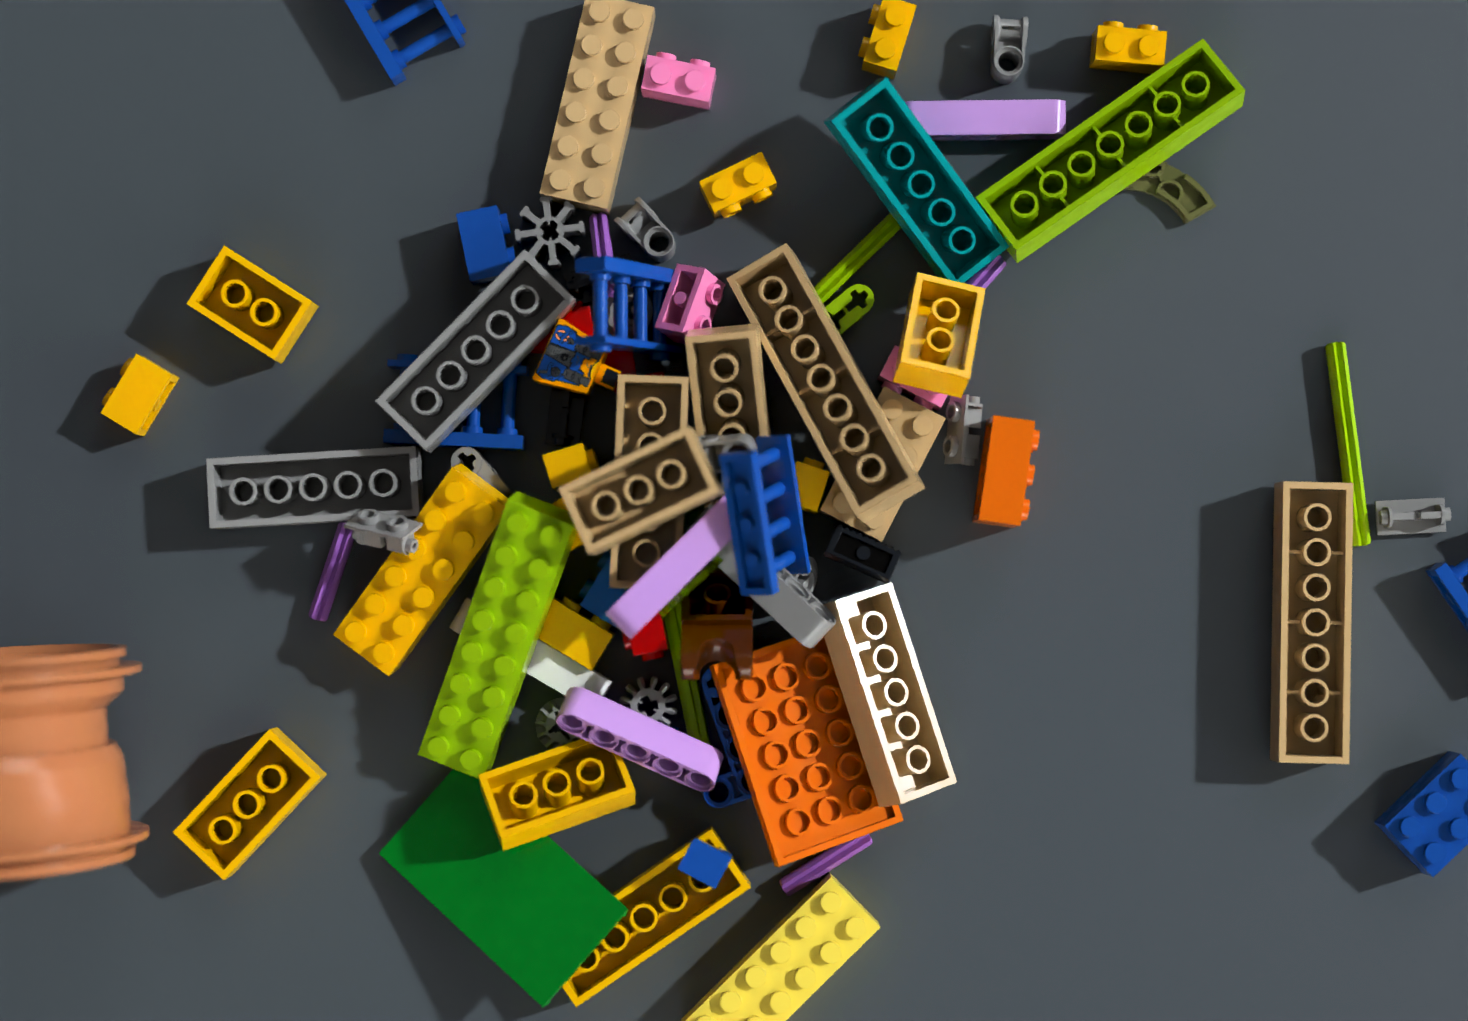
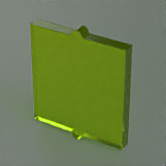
[659,556,724,618]

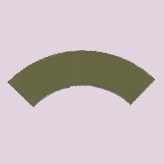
[1123,161,1216,224]

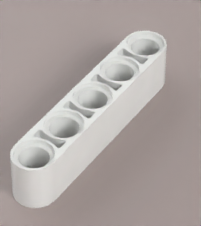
[449,597,613,697]

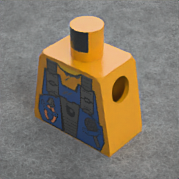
[532,318,622,396]

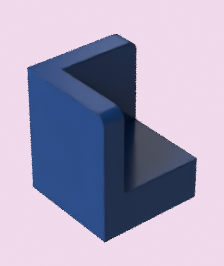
[677,838,732,889]

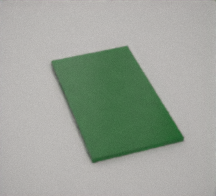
[379,769,629,1008]

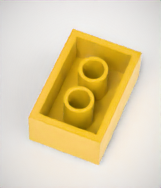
[186,245,319,364]
[893,272,986,398]

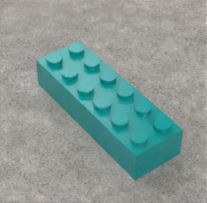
[823,77,1010,283]

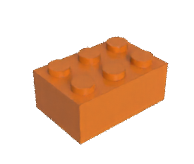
[972,415,1040,528]

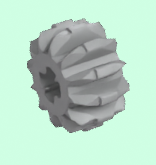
[619,676,678,726]

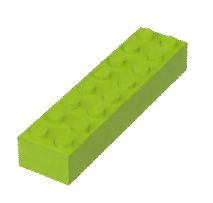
[975,39,1245,263]
[418,491,577,779]

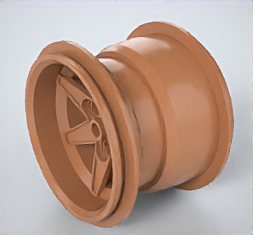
[0,643,150,880]

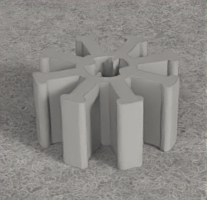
[515,196,586,270]

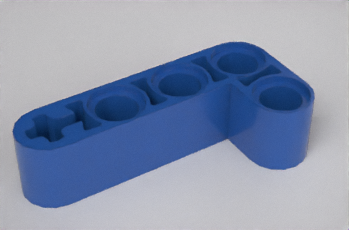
[701,668,752,808]

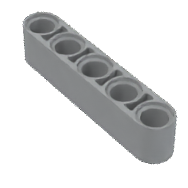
[686,504,836,648]

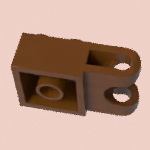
[681,567,753,680]

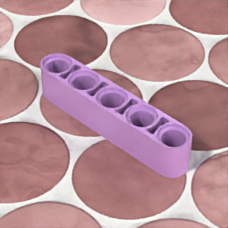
[905,99,1066,141]
[605,495,732,639]
[556,687,723,792]

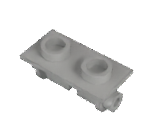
[943,394,983,466]
[1375,498,1451,535]
[344,509,423,555]

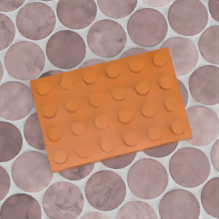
[709,637,904,867]

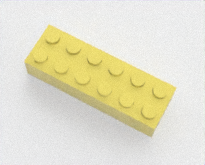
[681,872,880,1021]

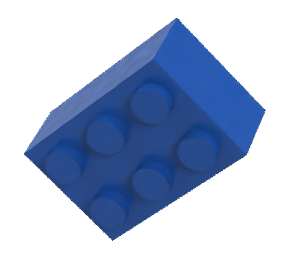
[1374,751,1468,877]

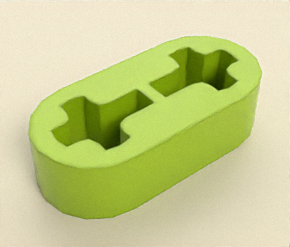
[825,284,874,335]

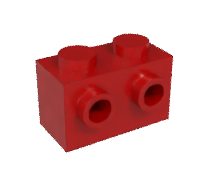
[622,609,670,661]

